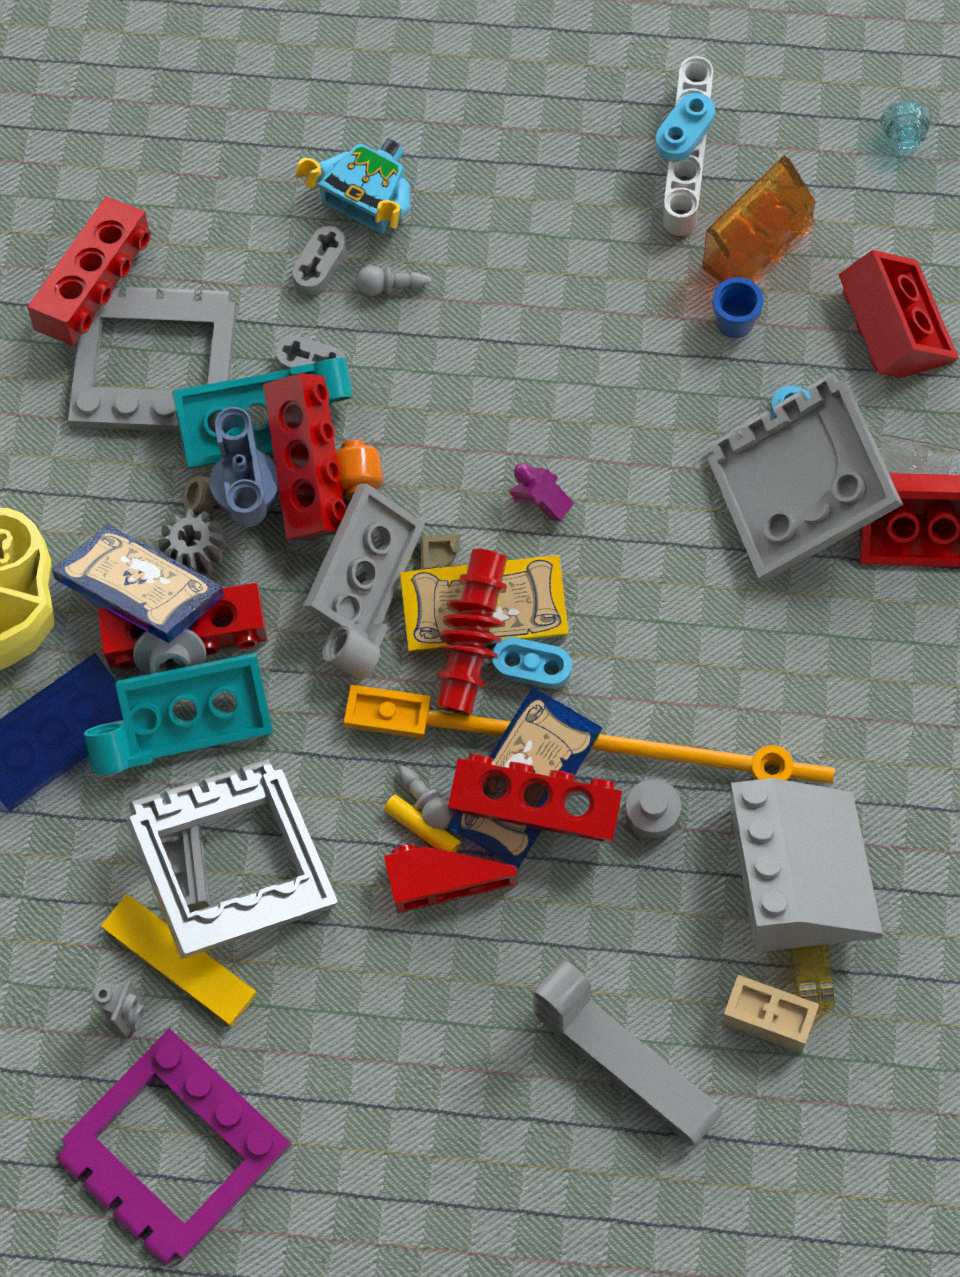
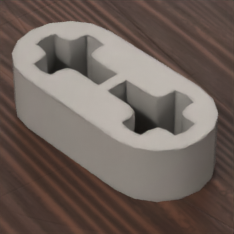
[293,226,346,296]
[276,336,346,371]

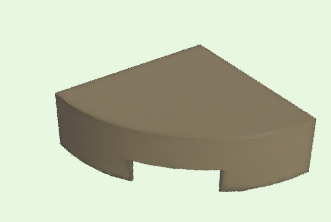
[420,534,460,570]

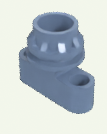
[210,407,279,527]

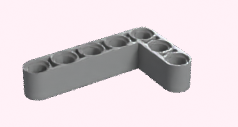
[533,960,722,1146]

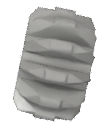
[157,508,226,576]

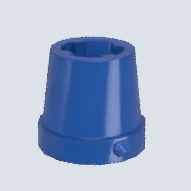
[712,277,763,338]

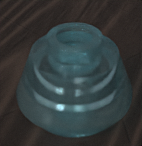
[880,101,932,150]

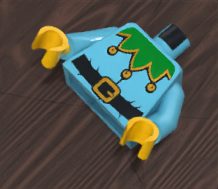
[294,139,411,235]

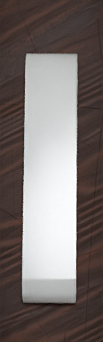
[663,56,713,236]

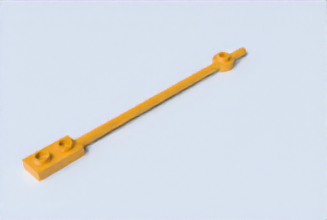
[344,685,835,784]

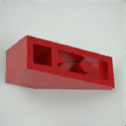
[384,845,518,914]

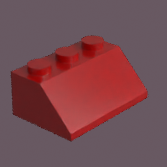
[838,250,959,378]
[860,473,960,567]

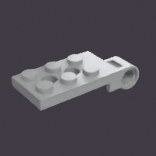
[303,483,425,680]

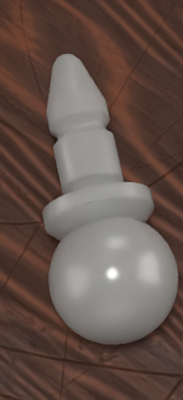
[356,265,431,296]
[399,766,454,829]

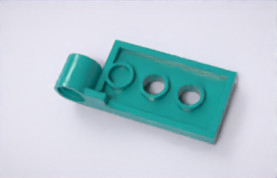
[172,358,354,469]
[84,652,273,775]

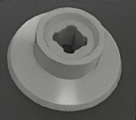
[133,625,206,675]

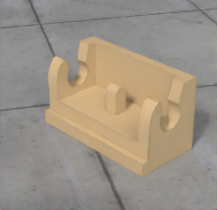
[721,975,819,1053]

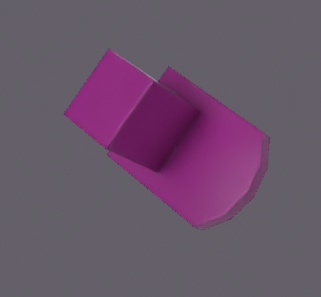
[508,463,574,521]

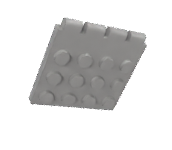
[707,372,903,582]

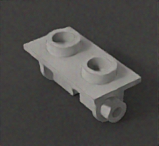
[91,980,145,1039]

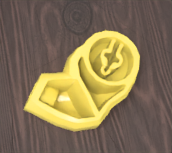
[0,508,54,670]

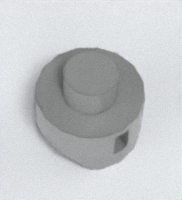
[625,779,682,839]

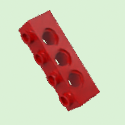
[27,196,151,346]
[263,373,347,541]
[98,582,268,669]
[448,753,622,844]

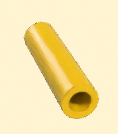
[383,794,461,853]

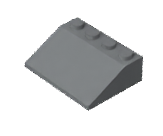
[730,778,883,952]

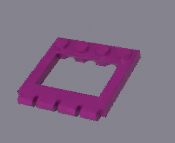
[56,1028,292,1266]

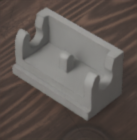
[160,825,211,913]

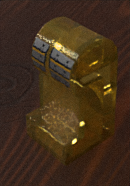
[788,944,835,1011]

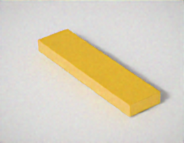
[101,894,258,1028]

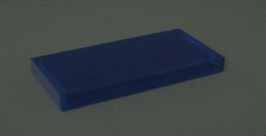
[0,653,123,812]

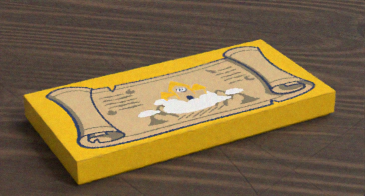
[400,555,569,653]

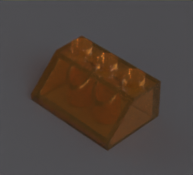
[702,155,816,284]

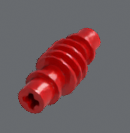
[436,549,507,715]

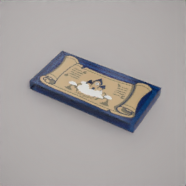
[52,524,224,643]
[447,686,603,870]

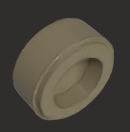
[183,475,215,515]

